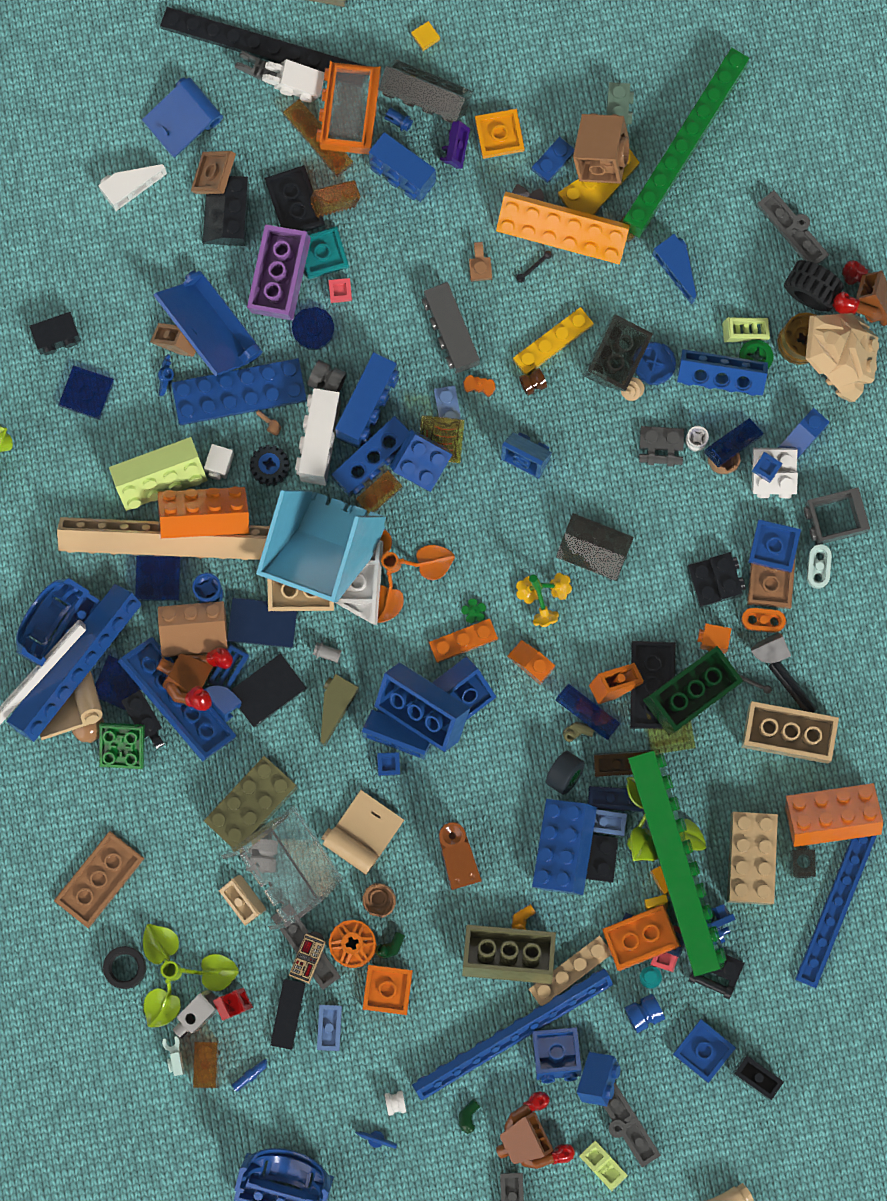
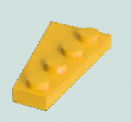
[558,148,640,215]

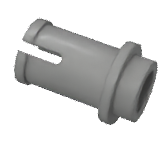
[313,642,342,663]

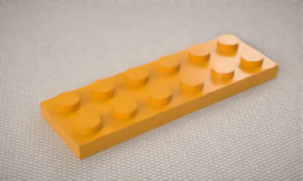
[496,191,630,265]

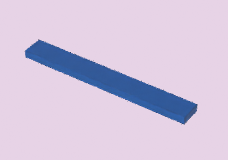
[795,835,877,988]

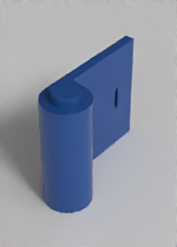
[142,77,223,158]

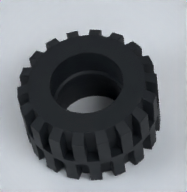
[784,260,844,312]

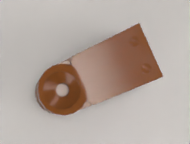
[438,822,482,890]

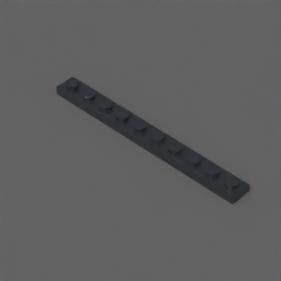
[160,7,366,88]

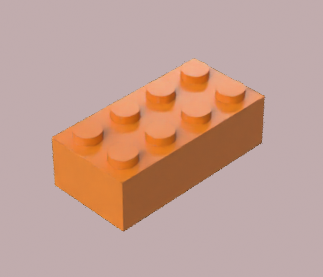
[158,486,249,538]
[785,783,883,847]

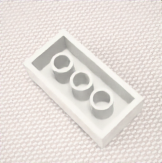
[295,388,341,486]

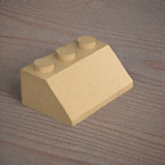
[267,578,334,611]

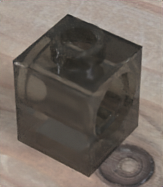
[790,846,816,878]

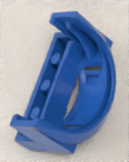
[16,578,101,666]
[234,1148,334,1201]

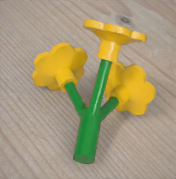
[516,573,572,627]

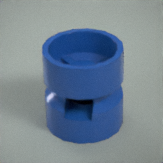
[192,573,224,603]
[624,994,665,1033]

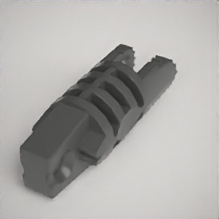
[235,50,277,86]

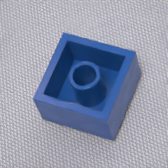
[390,429,452,492]

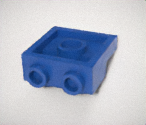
[532,1027,582,1083]

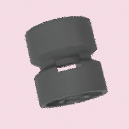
[308,360,347,392]

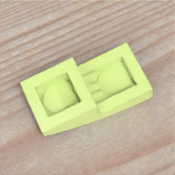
[579,1141,628,1191]

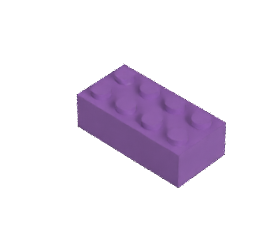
[247,224,311,321]

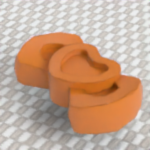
[463,375,496,397]

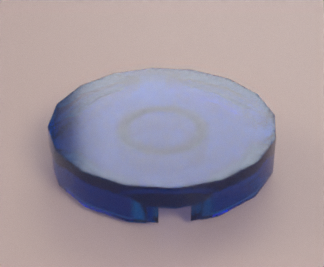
[292,307,334,350]

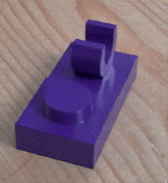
[440,121,470,169]

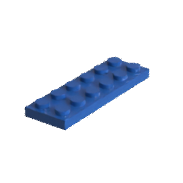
[171,358,307,426]
[118,637,236,762]

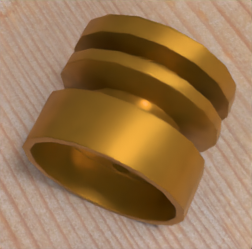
[777,312,817,365]

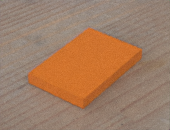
[602,904,681,971]

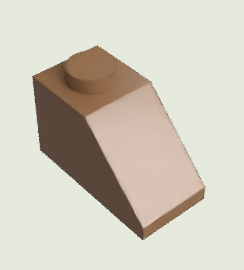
[150,323,196,357]

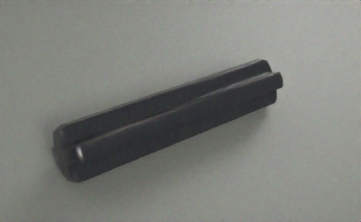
[769,661,817,713]

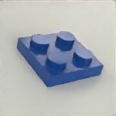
[748,519,801,573]
[673,1019,736,1083]

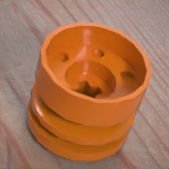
[329,920,377,968]

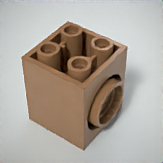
[573,113,630,184]

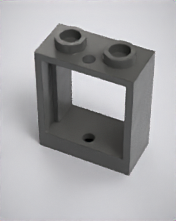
[803,487,870,545]

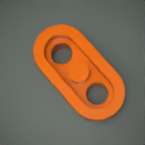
[741,608,786,633]

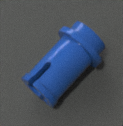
[384,107,413,131]

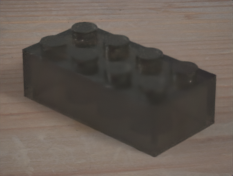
[378,59,473,123]

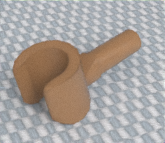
[256,410,281,436]

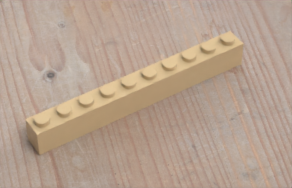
[57,517,270,560]

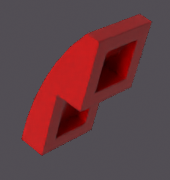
[213,987,253,1021]

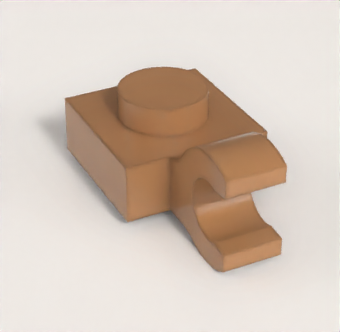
[469,242,492,282]

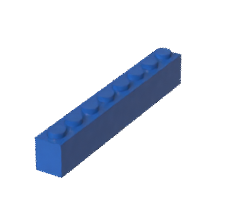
[6,584,142,742]

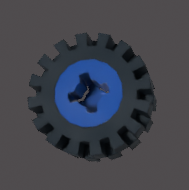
[250,445,290,486]

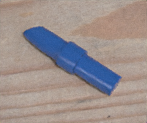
[231,1059,267,1092]

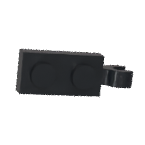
[121,690,165,749]

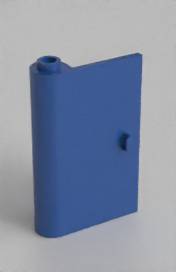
[153,270,263,376]

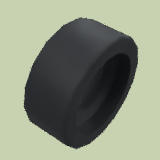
[103,946,147,989]

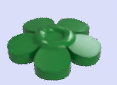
[461,599,486,624]

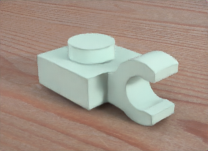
[162,1036,185,1076]

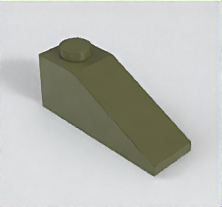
[320,674,359,746]

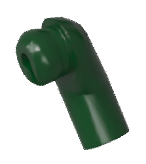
[375,932,405,958]
[459,1099,481,1134]

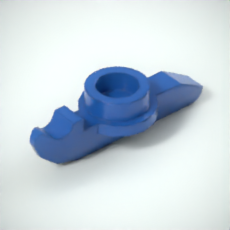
[158,354,174,396]
[355,1131,397,1149]

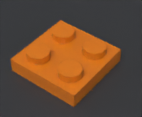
[362,965,413,1015]

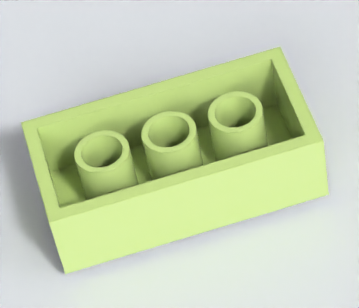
[109,437,208,511]

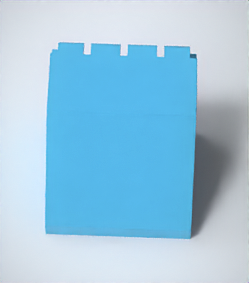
[256,490,386,602]

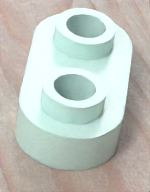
[807,544,832,589]

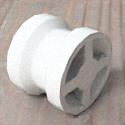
[385,1090,406,1116]

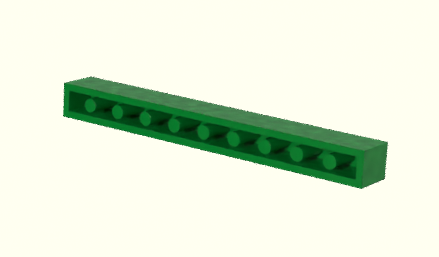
[623,47,750,239]

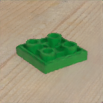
[99,722,144,769]

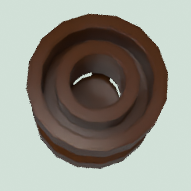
[519,368,548,396]

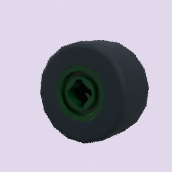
[546,751,585,795]

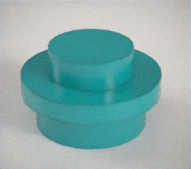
[639,966,662,989]

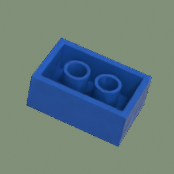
[369,132,436,202]

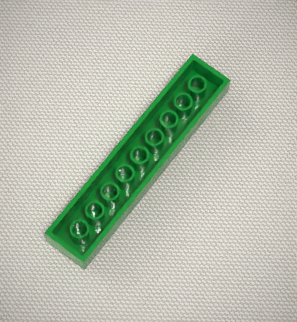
[628,750,727,977]

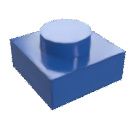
[752,452,783,483]
[377,752,400,776]

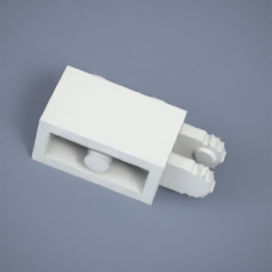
[262,59,324,102]

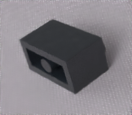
[30,312,81,355]
[732,1055,784,1101]

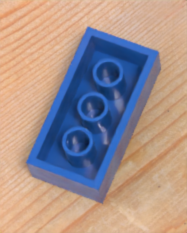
[335,352,399,449]
[374,662,470,752]
[532,799,597,895]

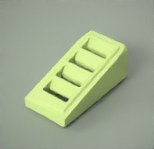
[722,317,770,342]

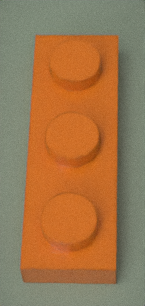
[429,618,498,663]

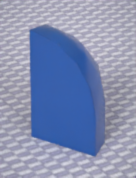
[204,685,242,723]

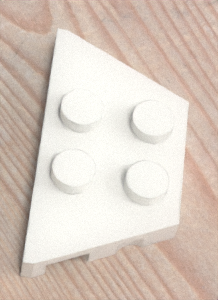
[335,540,383,625]

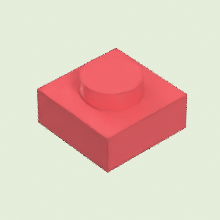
[329,278,352,303]

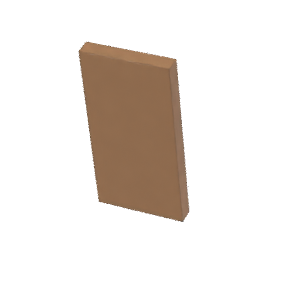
[54,831,145,929]

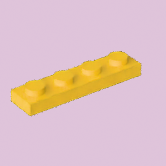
[513,307,594,375]

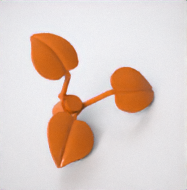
[378,530,455,623]

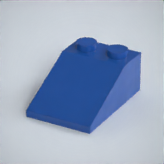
[501,432,552,479]

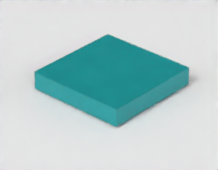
[305,226,349,280]

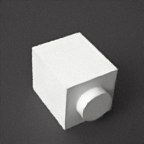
[204,444,234,480]

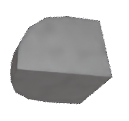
[751,633,791,663]

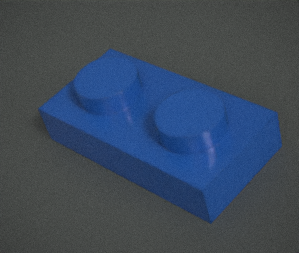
[531,136,575,183]

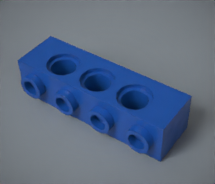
[677,349,768,396]
[331,416,410,497]

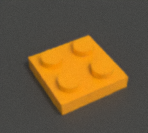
[475,109,525,159]

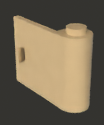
[40,671,103,740]
[321,790,404,875]

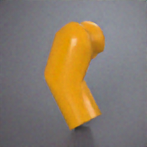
[511,904,536,930]

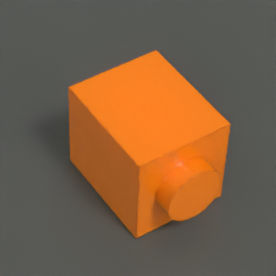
[697,623,732,654]

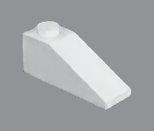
[98,164,167,211]

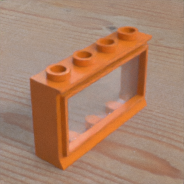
[316,61,381,155]

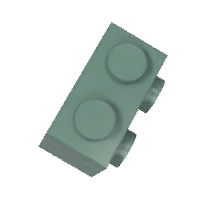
[606,82,634,127]

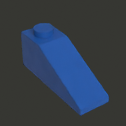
[652,234,696,304]
[778,408,830,459]

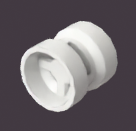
[685,426,709,452]

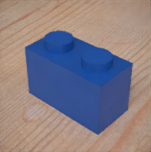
[577,1052,621,1107]

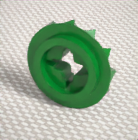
[739,340,774,369]

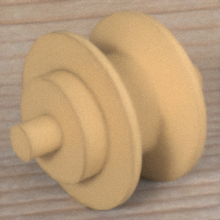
[620,377,645,401]

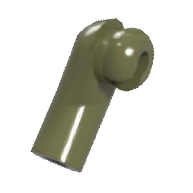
[563,722,595,742]

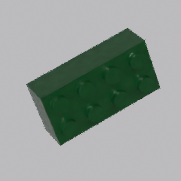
[643,646,743,735]

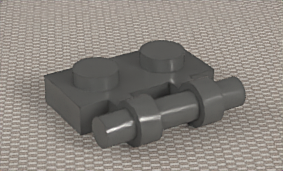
[639,426,684,467]

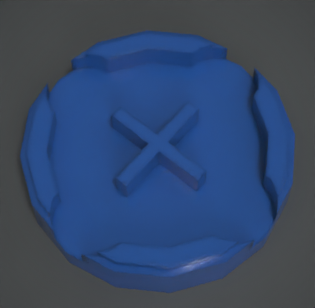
[633,342,676,385]

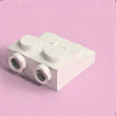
[752,448,798,498]

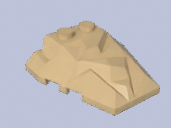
[805,313,879,402]

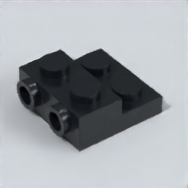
[687,552,745,608]

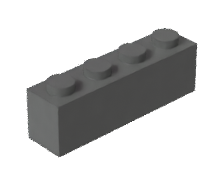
[421,282,480,374]

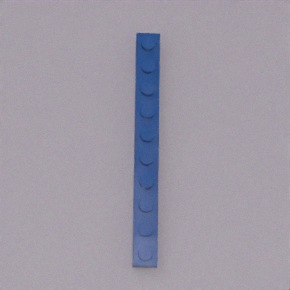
[412,969,613,1101]

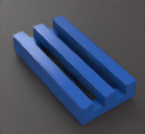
[208,644,249,690]

